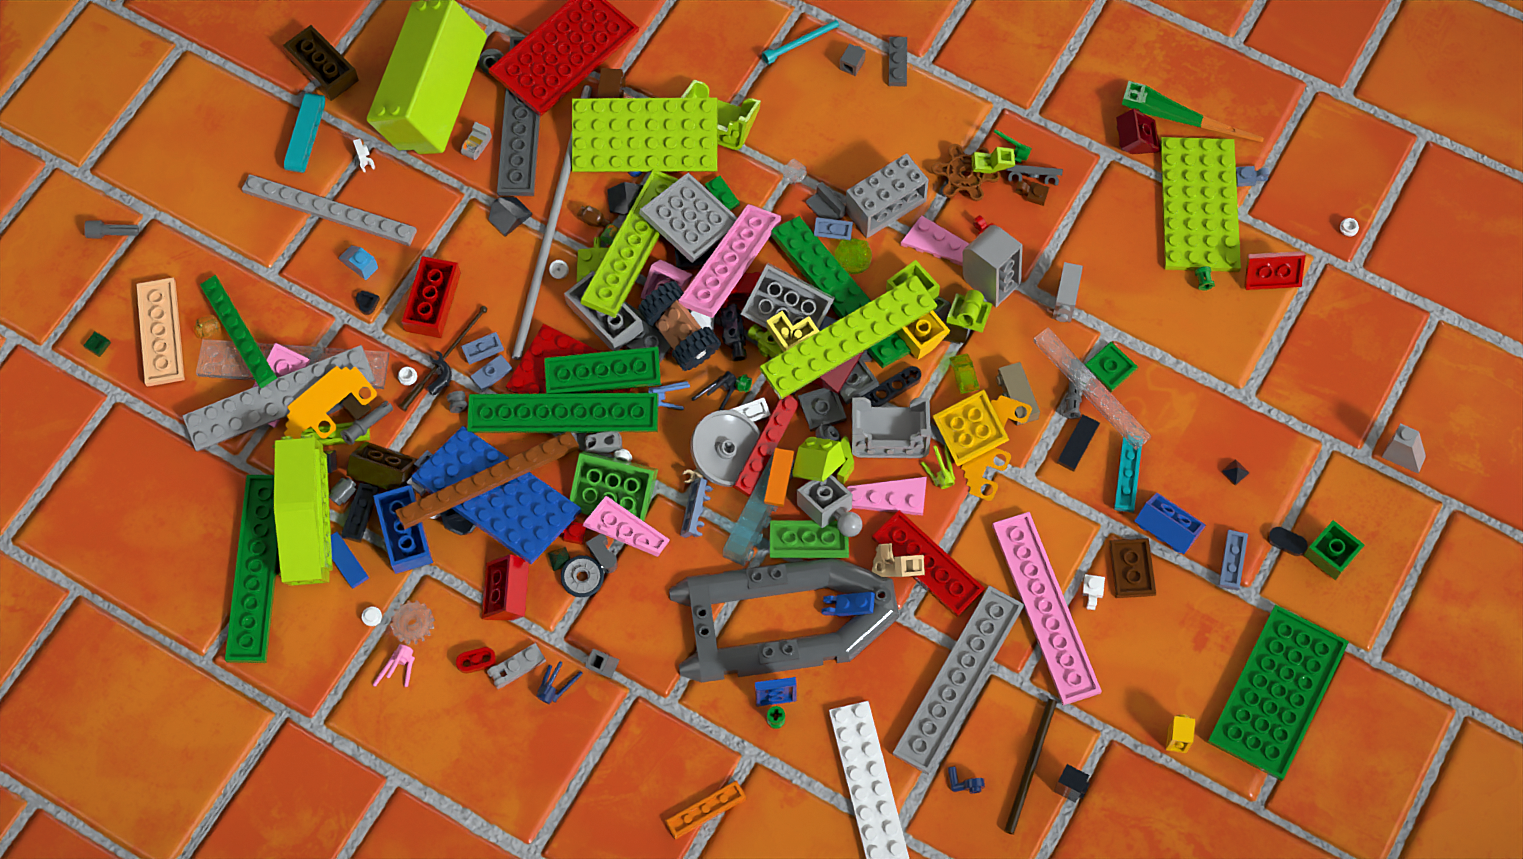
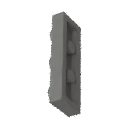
[889,37,907,86]

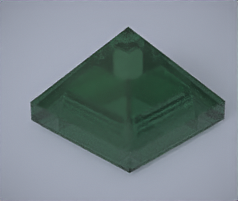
[547,547,570,571]

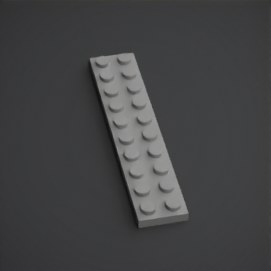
[183,345,376,452]
[893,586,1025,775]

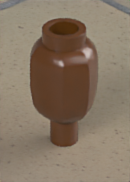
[577,206,611,227]

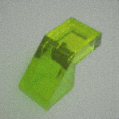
[949,354,980,394]

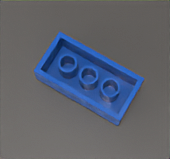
[374,485,433,574]

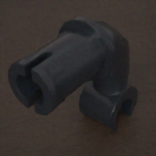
[427,351,452,397]

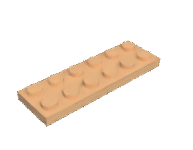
[137,278,185,387]

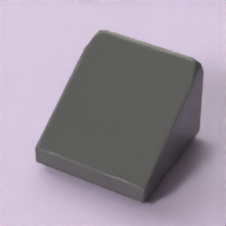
[933,296,951,322]

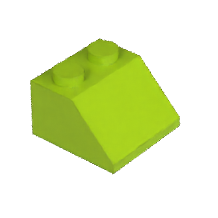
[792,437,846,482]

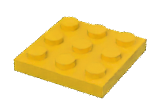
[933,390,1009,466]

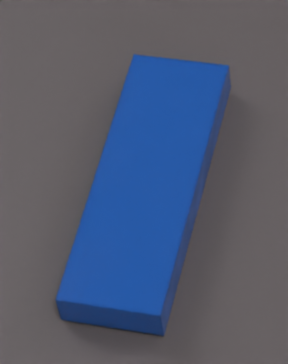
[331,532,369,589]

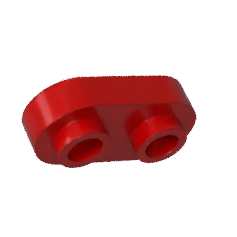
[456,647,496,674]

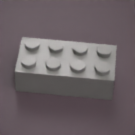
[564,271,643,351]

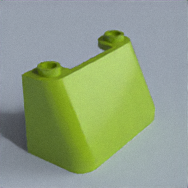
[681,80,761,150]

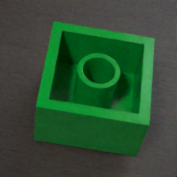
[1304,520,1365,580]

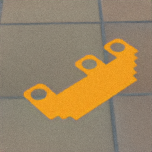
[284,366,377,439]
[961,395,1032,501]

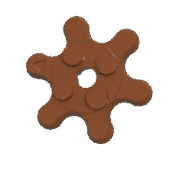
[932,144,1000,202]

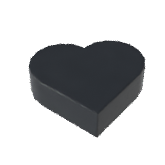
[356,291,380,315]

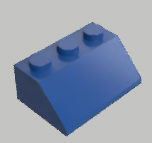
[1135,493,1206,554]

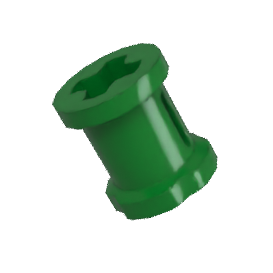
[1195,266,1215,291]
[767,706,785,729]

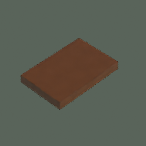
[1109,538,1156,598]

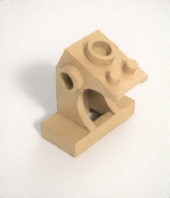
[872,543,925,577]

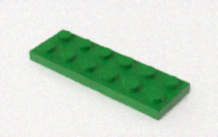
[545,347,661,394]

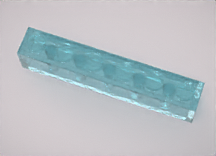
[723,452,795,566]

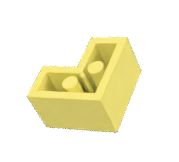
[766,311,819,352]

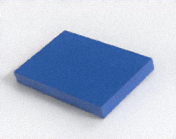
[755,677,797,707]

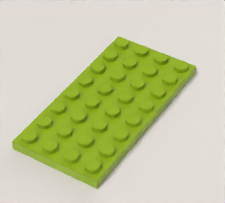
[572,98,718,172]
[1160,137,1241,272]

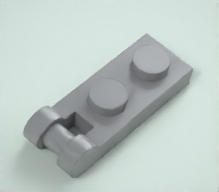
[487,643,546,689]

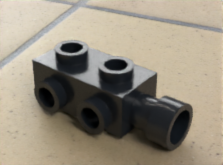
[719,304,747,361]

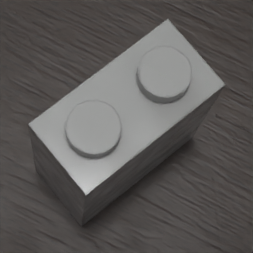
[1052,262,1083,322]

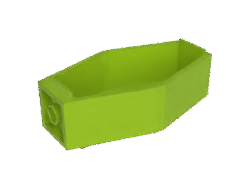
[272,435,333,586]

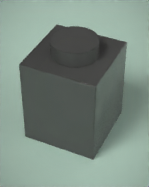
[840,44,866,76]
[585,649,619,678]

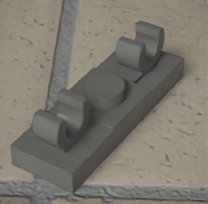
[1006,165,1063,185]

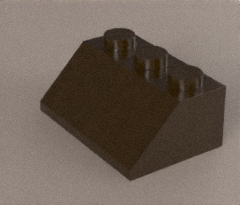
[346,442,418,491]

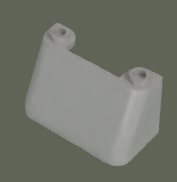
[852,397,931,458]

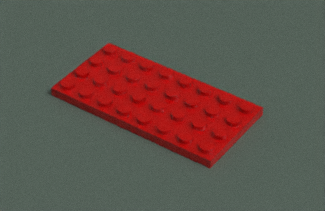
[489,0,639,117]

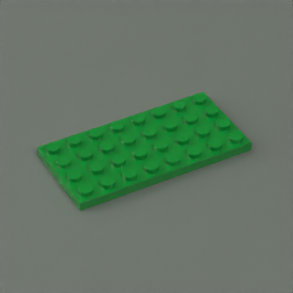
[1207,604,1349,781]

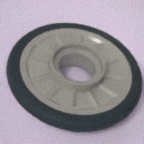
[561,555,604,598]

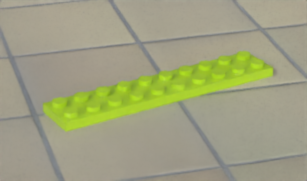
[580,169,679,318]
[759,276,938,400]

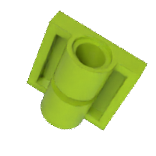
[946,290,992,333]

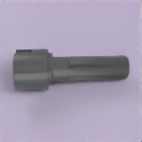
[85,220,139,239]

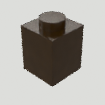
[341,393,371,421]

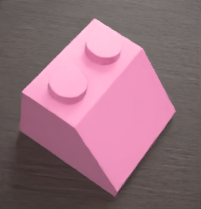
[640,260,693,300]

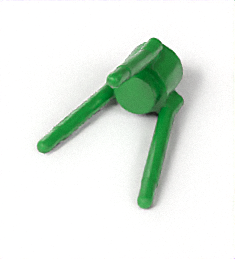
[994,129,1032,163]

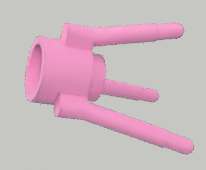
[373,644,415,687]

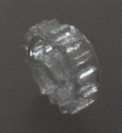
[390,600,435,644]

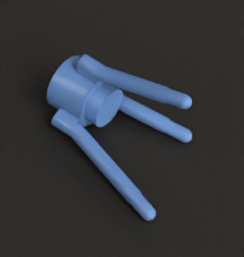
[649,381,690,410]

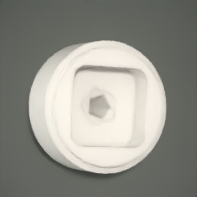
[549,260,569,279]

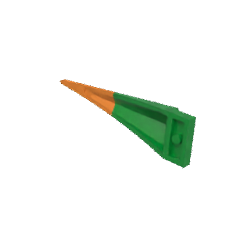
[1122,81,1264,142]

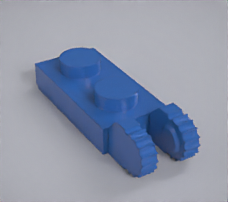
[822,592,875,616]

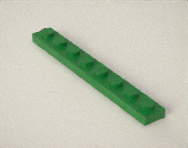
[200,275,277,389]

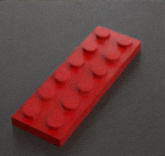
[872,510,985,618]

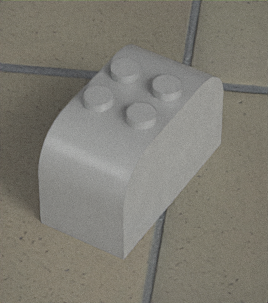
[962,225,1023,308]

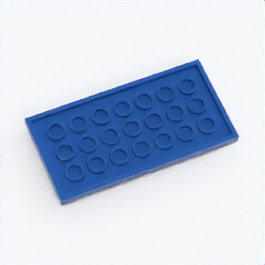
[411,426,581,564]

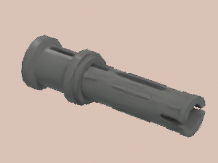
[1063,362,1082,419]
[340,401,393,445]

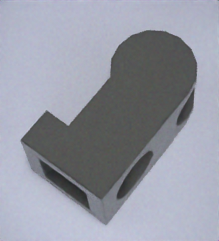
[586,534,618,573]

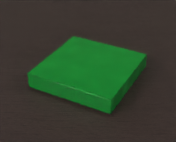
[1084,342,1138,393]

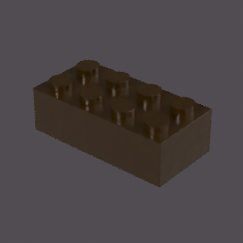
[283,25,359,101]

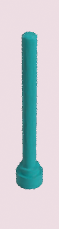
[762,20,839,65]

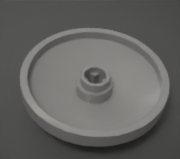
[690,410,761,487]

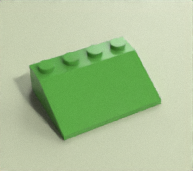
[570,451,658,522]

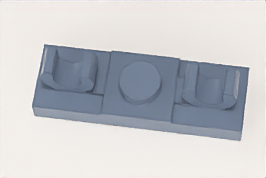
[680,478,713,538]

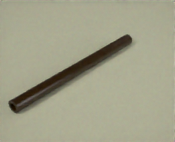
[1004,699,1057,835]

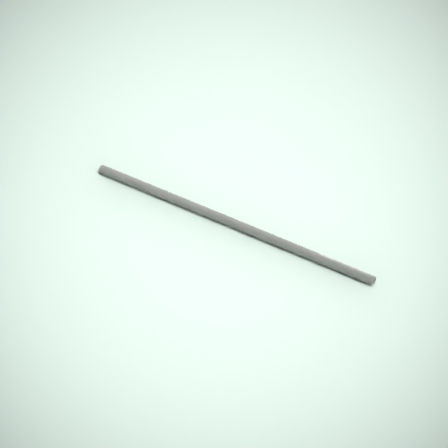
[512,85,592,360]

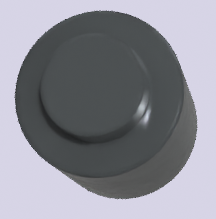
[329,477,356,506]

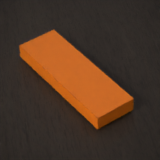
[764,448,794,507]

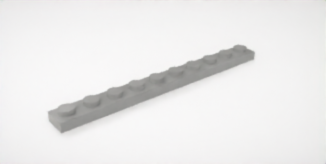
[242,174,417,246]

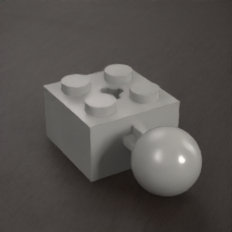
[797,475,862,537]

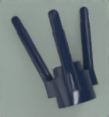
[536,661,583,705]

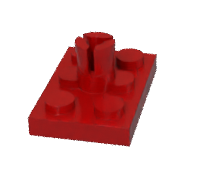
[1244,251,1306,290]

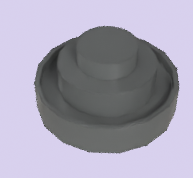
[479,48,504,75]
[815,423,841,442]

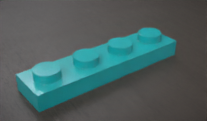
[1114,436,1143,513]

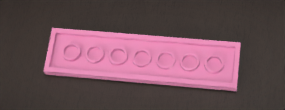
[679,204,781,318]

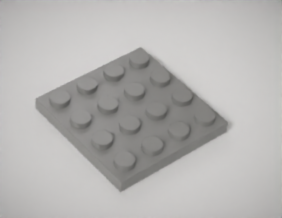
[639,173,738,263]

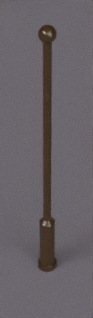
[398,306,487,412]

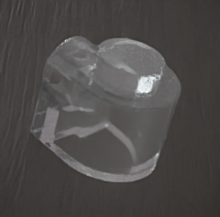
[783,159,807,185]

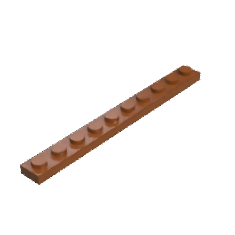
[395,432,579,530]

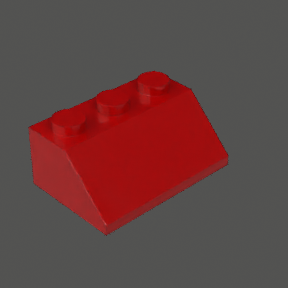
[481,554,529,621]

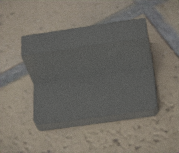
[806,182,846,220]

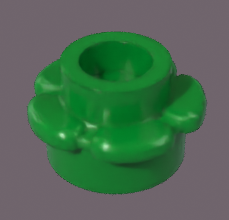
[736,374,752,392]

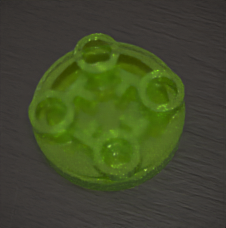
[835,239,872,274]

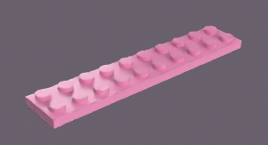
[992,512,1102,706]

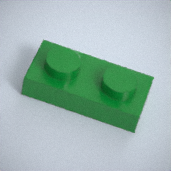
[705,176,740,211]

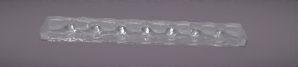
[1033,328,1151,450]

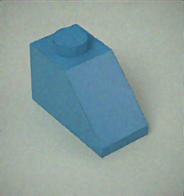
[339,245,378,281]

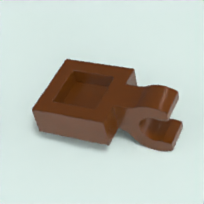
[1015,181,1049,206]

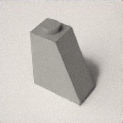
[1382,423,1426,473]

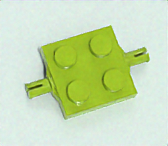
[577,237,609,283]

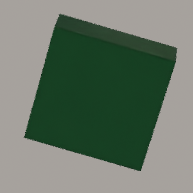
[83,332,111,357]

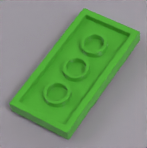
[770,520,849,558]

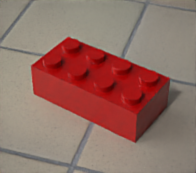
[401,256,461,338]

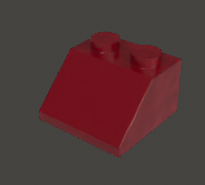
[1116,108,1160,154]

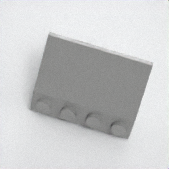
[741,263,835,329]

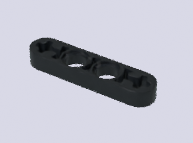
[861,366,921,407]

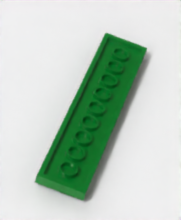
[771,216,911,368]
[467,393,659,433]
[225,475,279,663]

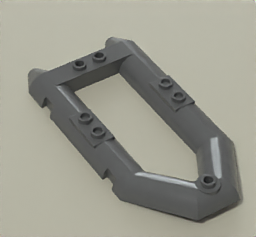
[669,558,899,683]

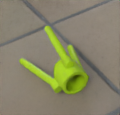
[921,444,955,489]

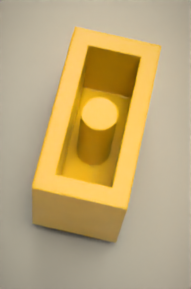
[1166,714,1195,753]

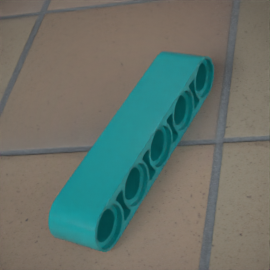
[284,93,325,173]

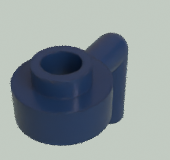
[948,767,985,794]

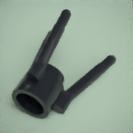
[691,371,737,410]

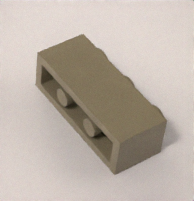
[996,362,1040,426]

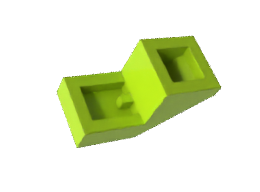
[971,147,1015,173]
[837,436,854,485]

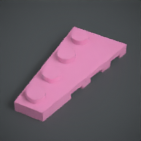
[583,496,670,557]

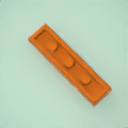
[665,780,747,840]

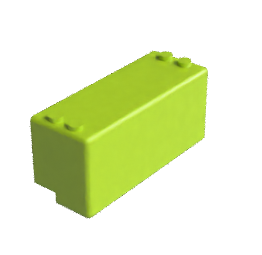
[367,0,487,154]

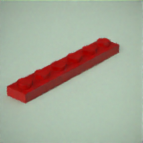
[733,395,800,497]

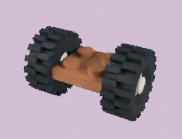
[638,281,721,371]

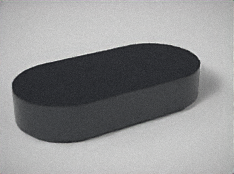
[1268,527,1308,556]

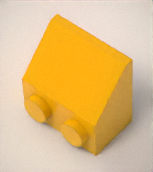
[896,310,950,360]

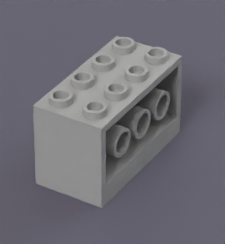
[846,153,929,238]

